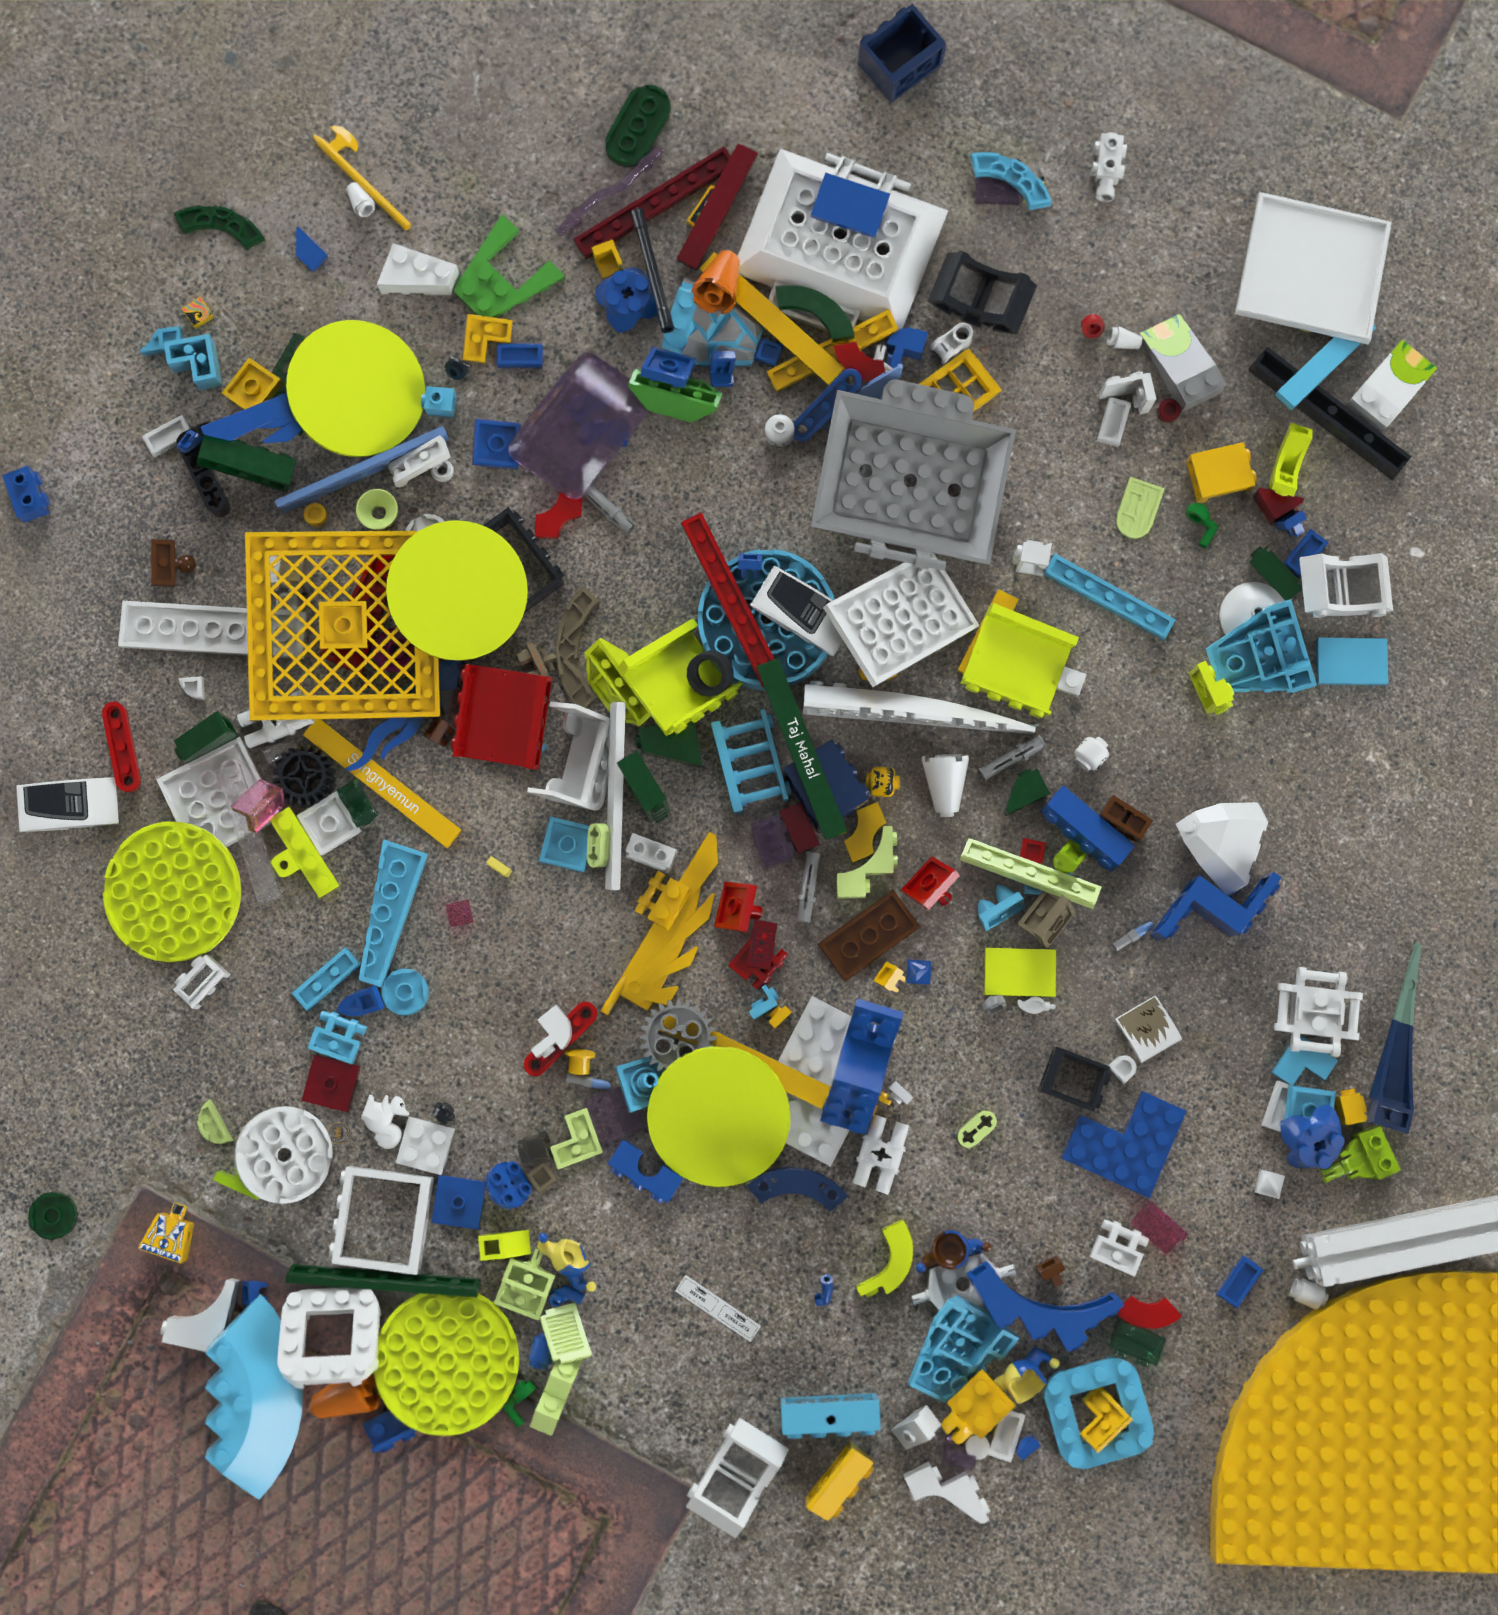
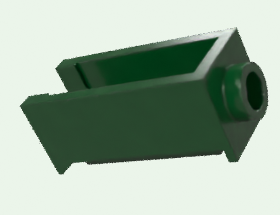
[1249,546,1303,601]

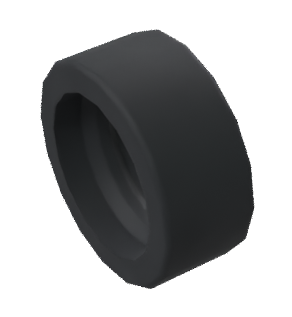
[687,650,734,697]

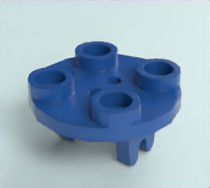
[486,1161,532,1209]

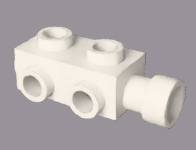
[1091,132,1127,202]

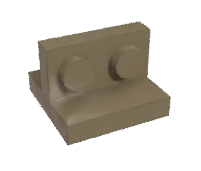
[1018,891,1075,949]

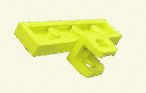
[269,807,340,898]

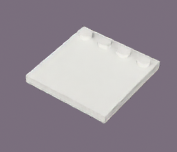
[156,737,278,847]

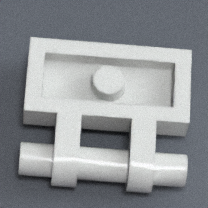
[1089,1219,1149,1276]

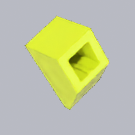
[478,1230,531,1261]

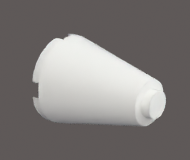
[922,754,969,817]

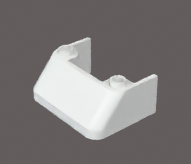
[527,702,610,810]

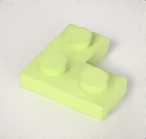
[550,1108,603,1169]

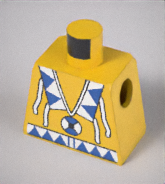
[138,1202,194,1263]

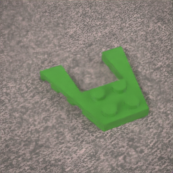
[453,214,566,318]

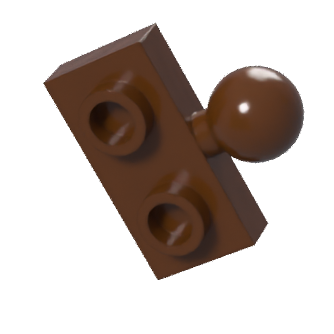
[151,539,196,587]

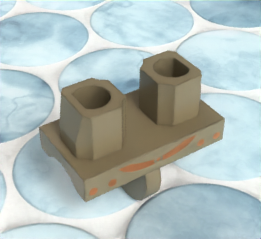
[516,642,557,677]

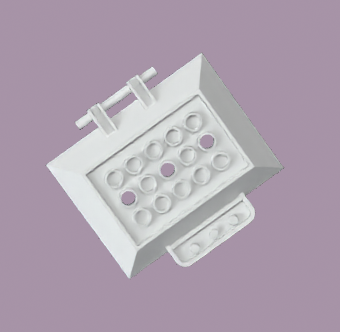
[738,149,948,332]

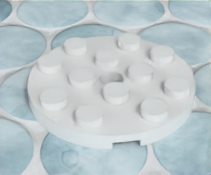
[235,1106,333,1204]

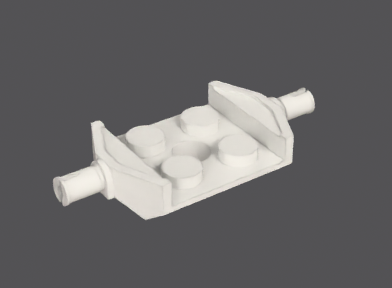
[911,1253,1016,1311]

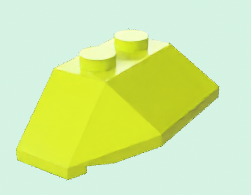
[584,638,651,726]

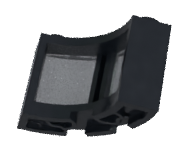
[928,251,1037,334]

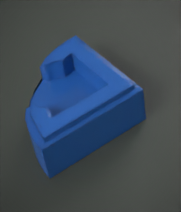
[176,430,203,453]

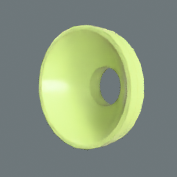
[356,489,398,531]

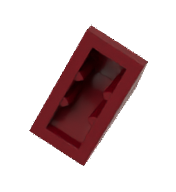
[1253,487,1304,524]

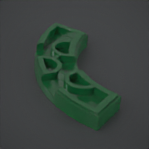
[173,205,265,251]
[775,285,855,343]

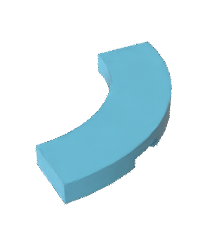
[970,152,1052,211]

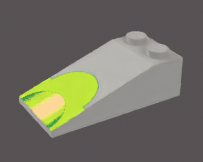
[1139,314,1227,413]

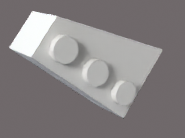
[377,243,460,295]

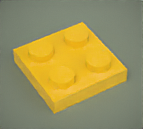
[222,357,284,410]

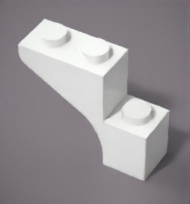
[903,1461,990,1523]

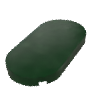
[605,84,671,167]

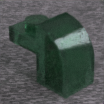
[337,777,379,828]

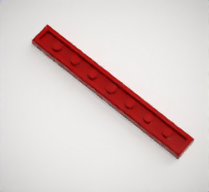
[681,512,775,688]

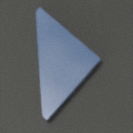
[854,363,903,399]

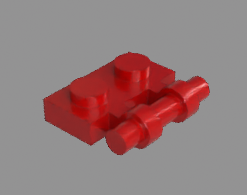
[728,936,788,991]

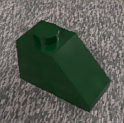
[1003,768,1050,816]

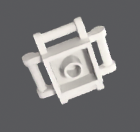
[1274,967,1363,1057]

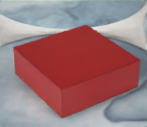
[1019,838,1046,865]

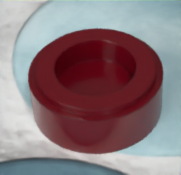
[1157,398,1181,423]

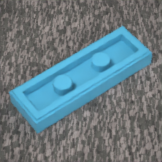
[291,947,361,1011]

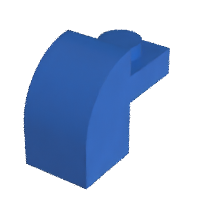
[886,328,928,369]

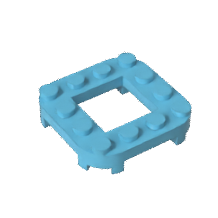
[1043,1356,1154,1469]

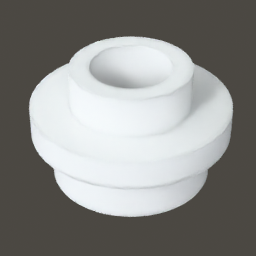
[431,460,454,482]

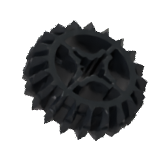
[273,745,336,807]

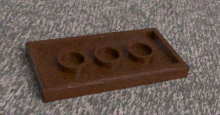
[817,890,921,982]

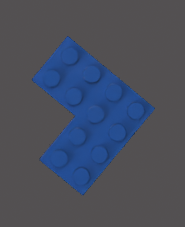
[1061,1091,1186,1198]

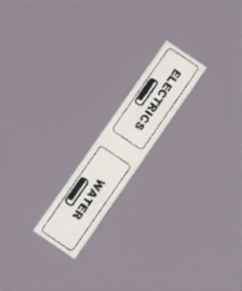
[675,1275,761,1342]

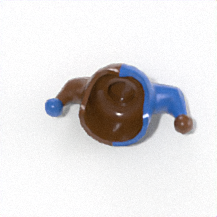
[915,1230,992,1273]

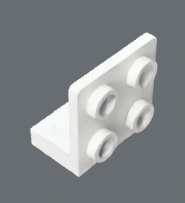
[1098,372,1156,415]

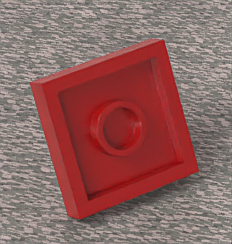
[901,856,960,910]
[714,882,763,932]

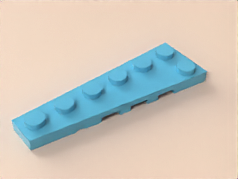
[359,840,429,988]

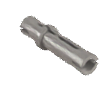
[577,479,636,535]
[978,735,1046,781]
[796,852,821,923]

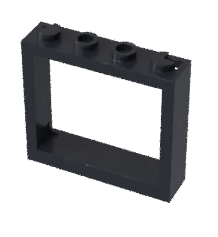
[483,507,565,613]

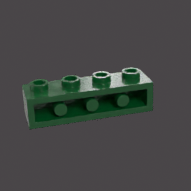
[197,435,296,493]

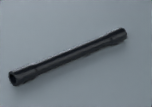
[631,208,675,333]

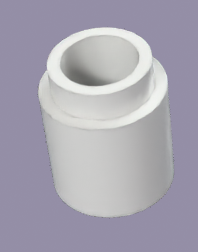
[1290,1278,1328,1310]

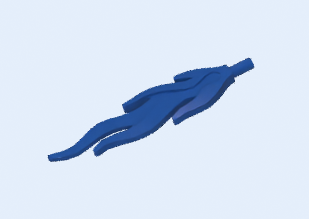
[346,660,466,771]

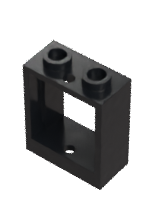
[1037,1046,1111,1112]

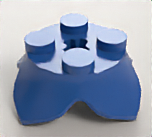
[595,268,657,333]
[1280,1104,1345,1169]

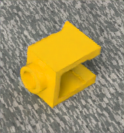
[1335,1088,1368,1125]

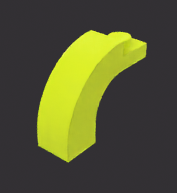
[1269,422,1313,497]
[855,1219,913,1298]

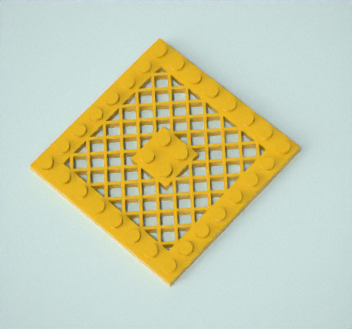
[245,531,440,721]

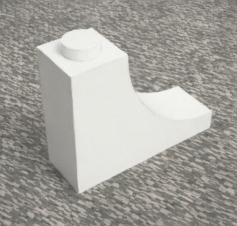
[161,1278,241,1352]

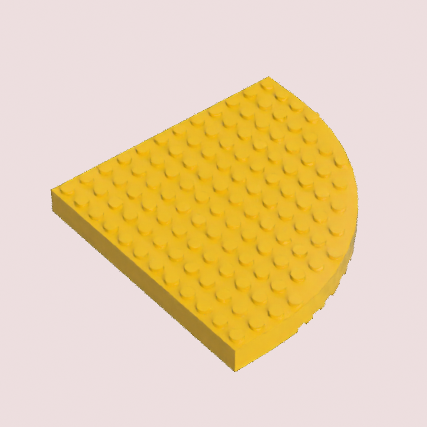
[1210,1270,1498,1574]

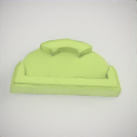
[197,1100,234,1144]

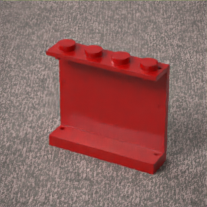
[451,664,553,770]

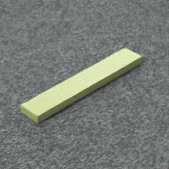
[960,838,1102,909]

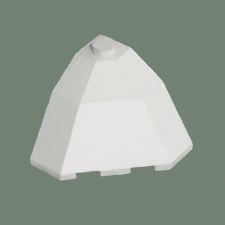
[1176,802,1268,896]

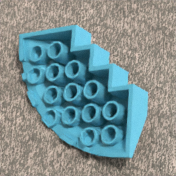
[205,1294,303,1500]

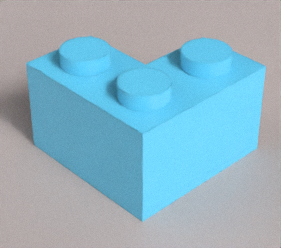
[164,334,223,390]

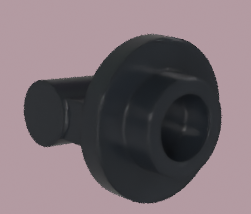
[445,356,472,380]

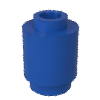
[528,1332,552,1370]

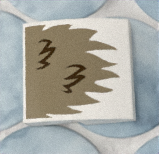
[1115,995,1182,1063]

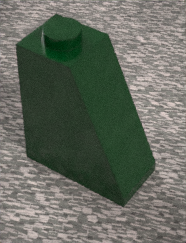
[174,711,239,763]
[635,721,702,768]

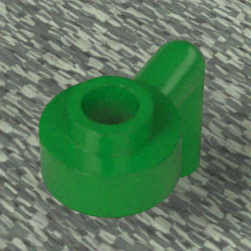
[1185,502,1218,549]
[502,1380,536,1428]

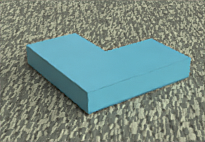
[1271,1035,1338,1086]

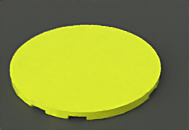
[286,320,425,458]
[386,520,528,661]
[103,821,241,962]
[647,1046,790,1187]
[374,1293,519,1436]

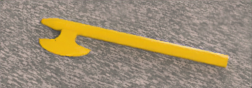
[313,126,411,231]

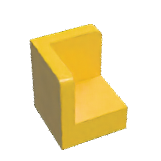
[592,239,624,279]

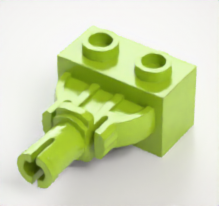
[1319,1125,1401,1183]

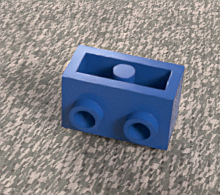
[2,466,50,523]

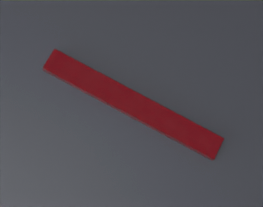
[573,146,731,260]

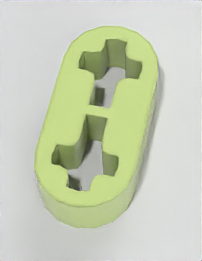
[587,823,610,868]
[957,1110,997,1148]

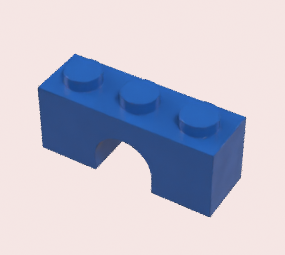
[608,1139,684,1204]

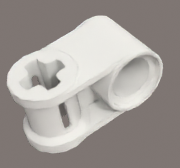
[929,323,973,365]

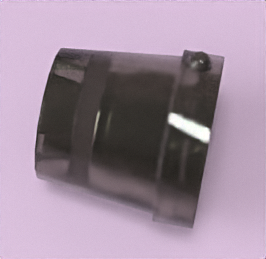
[517,1131,553,1164]

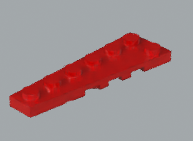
[320,555,395,675]

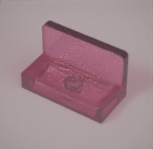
[231,779,285,833]
[1131,1201,1189,1254]

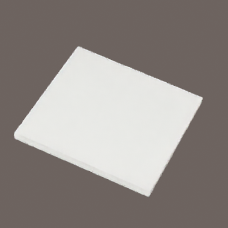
[1235,192,1392,344]

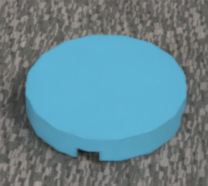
[381,969,429,1015]

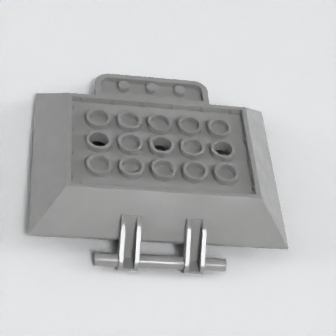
[810,379,1016,570]

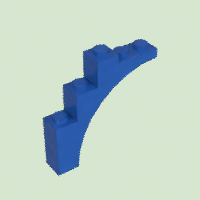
[966,1261,1124,1352]

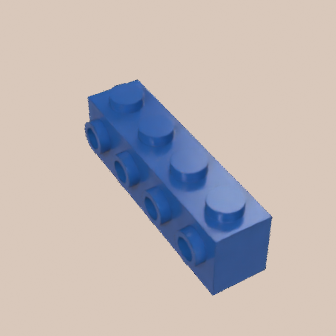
[1040,785,1135,872]

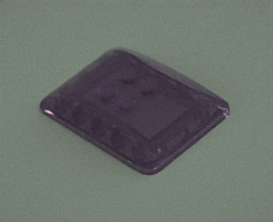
[508,353,650,499]

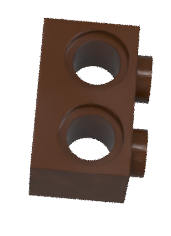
[1099,795,1153,843]

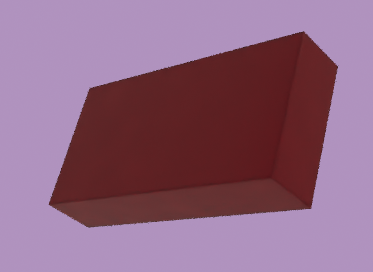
[779,802,820,855]

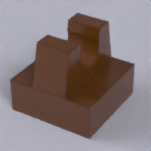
[423,717,455,747]
[1035,1256,1065,1288]

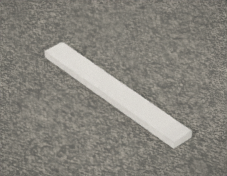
[605,702,625,890]

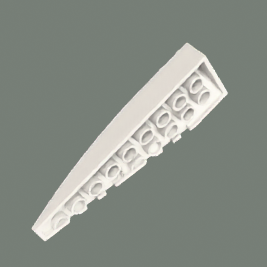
[803,681,1036,734]

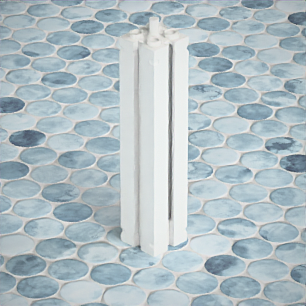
[1292,1195,1498,1287]

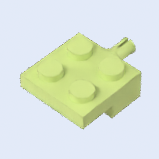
[494,1248,556,1321]

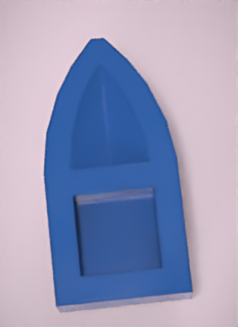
[336,985,385,1016]

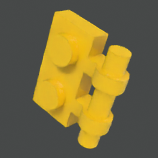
[634,871,692,930]

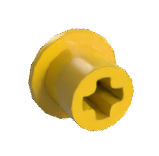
[565,1049,596,1075]

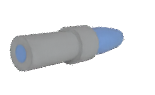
[1112,922,1153,951]
[566,1073,611,1090]

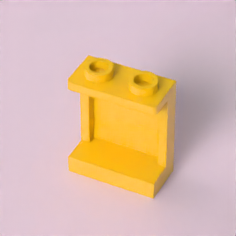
[1186,442,1257,503]

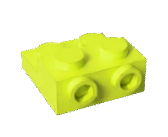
[1188,661,1234,715]

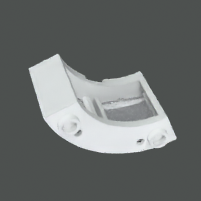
[1300,553,1393,618]
[686,1418,789,1538]

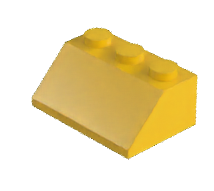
[805,1440,874,1521]

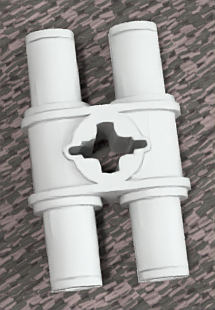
[237,690,315,749]
[853,1115,909,1195]

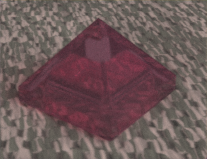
[446,899,474,927]

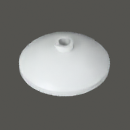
[1219,582,1285,635]

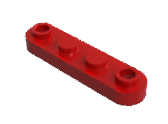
[102,702,141,793]
[523,1002,598,1076]

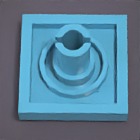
[615,1056,666,1113]

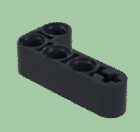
[176,422,231,518]

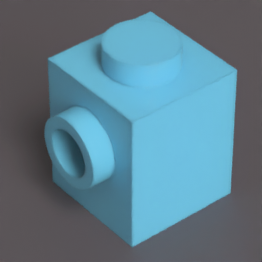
[421,386,457,417]

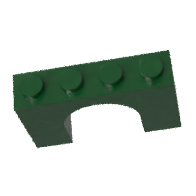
[617,751,670,823]

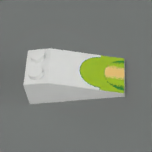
[1345,340,1437,433]

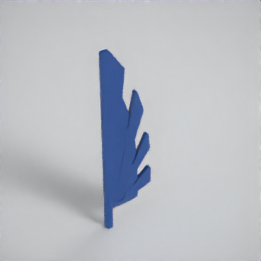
[201,393,302,443]

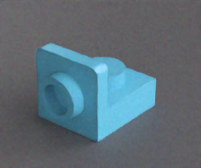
[749,985,779,1020]

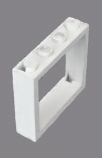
[329,1166,435,1275]

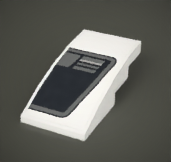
[750,566,843,656]
[16,777,119,832]

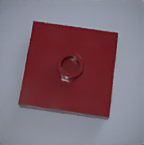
[301,1055,361,1112]

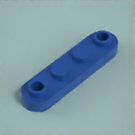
[793,368,862,442]

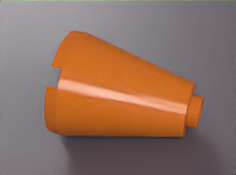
[691,250,740,314]
[309,1373,380,1419]

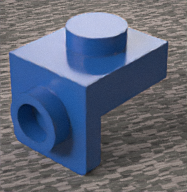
[709,351,736,387]

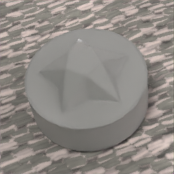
[982,995,1007,1015]

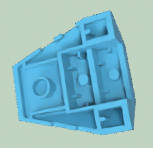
[1206,599,1317,692]

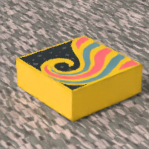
[182,296,214,329]

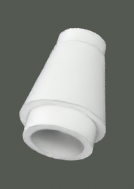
[346,183,375,217]
[1107,326,1142,349]

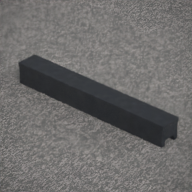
[1248,347,1412,481]

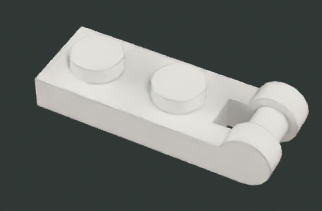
[388,435,451,487]

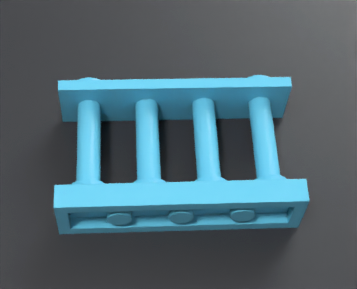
[711,709,792,815]

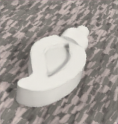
[1017,997,1055,1014]

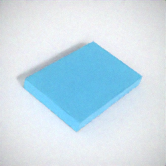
[1316,637,1388,686]

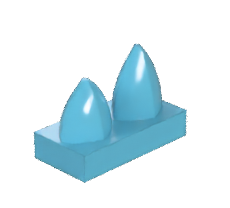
[977,884,1025,932]

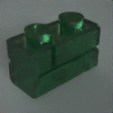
[1108,1319,1166,1368]

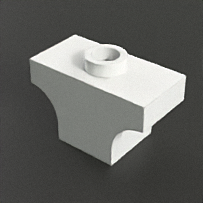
[891,1405,941,1450]

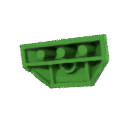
[628,369,722,422]

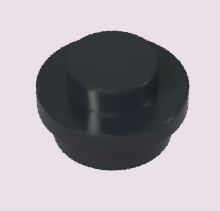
[432,1102,455,1124]

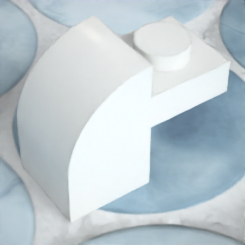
[531,1005,572,1058]

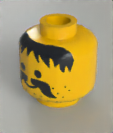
[866,767,900,797]

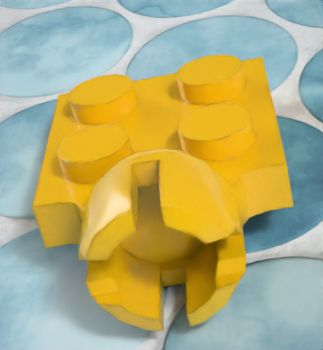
[941,1368,1016,1444]

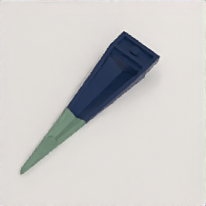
[1367,943,1421,1134]

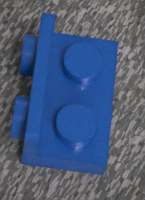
[362,1409,417,1453]

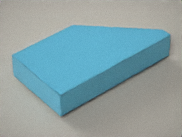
[141,326,183,356]

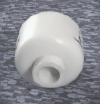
[765,414,794,448]
[1075,737,1109,771]

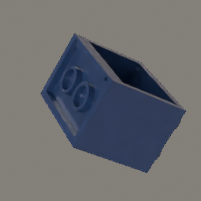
[858,3,947,103]
[783,739,870,833]

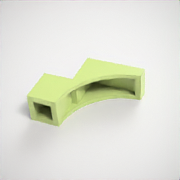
[836,826,898,899]
[530,1358,584,1436]

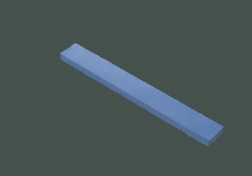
[275,426,450,514]

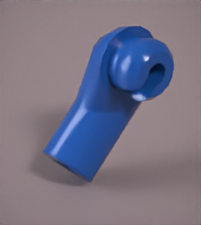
[814,1274,833,1307]
[549,1285,585,1307]

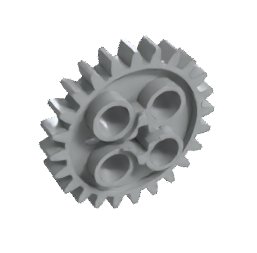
[639,999,717,1071]

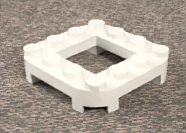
[277,1287,381,1389]

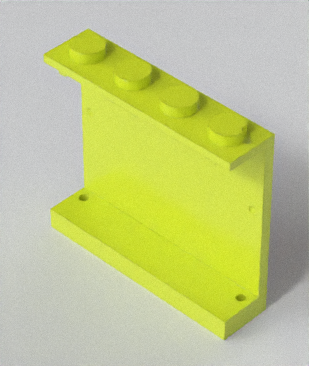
[960,603,1079,718]
[617,618,743,736]

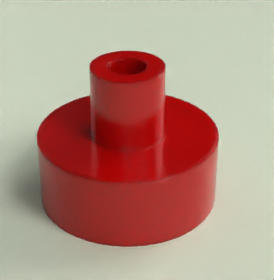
[1081,314,1105,339]

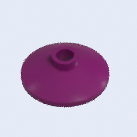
[373,627,415,673]

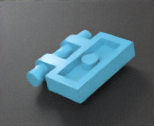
[308,1011,367,1064]

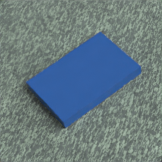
[811,172,890,238]

